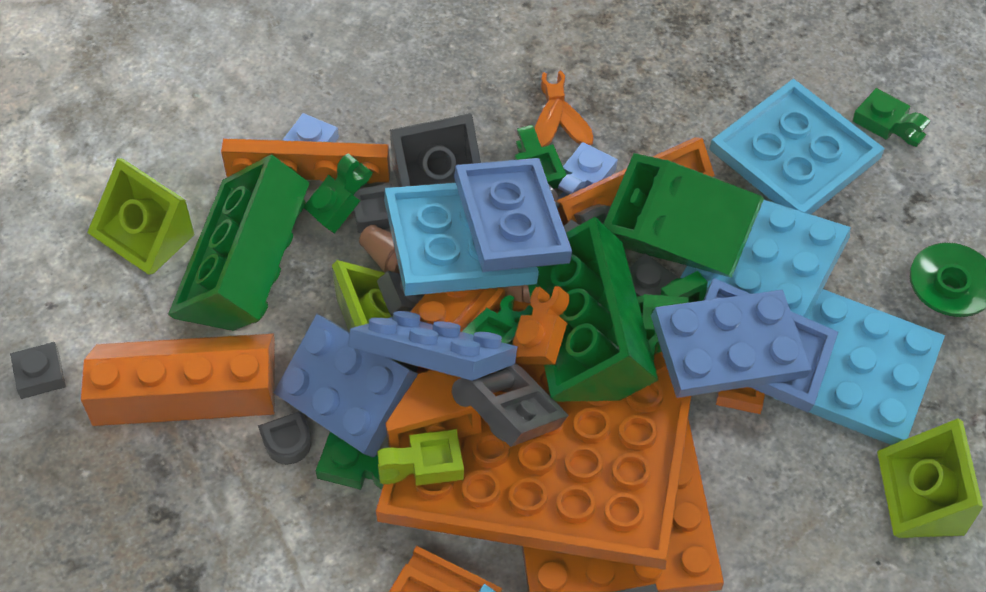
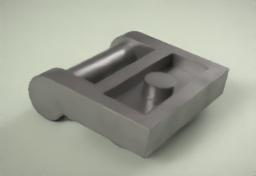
[452,364,569,447]

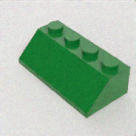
[168,154,309,331]
[528,216,658,402]

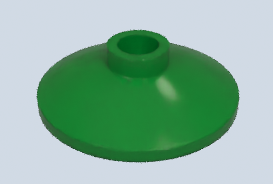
[910,243,986,317]

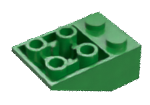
[603,153,764,278]

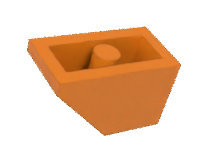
[385,370,482,448]

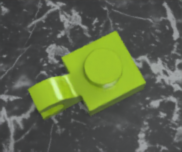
[377,429,464,486]

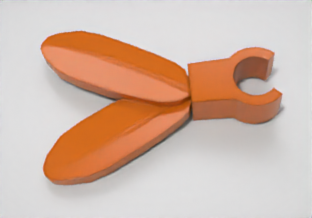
[534,70,593,147]

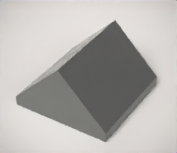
[390,113,481,187]

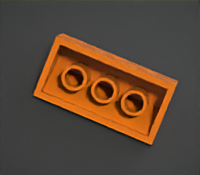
[81,333,275,426]

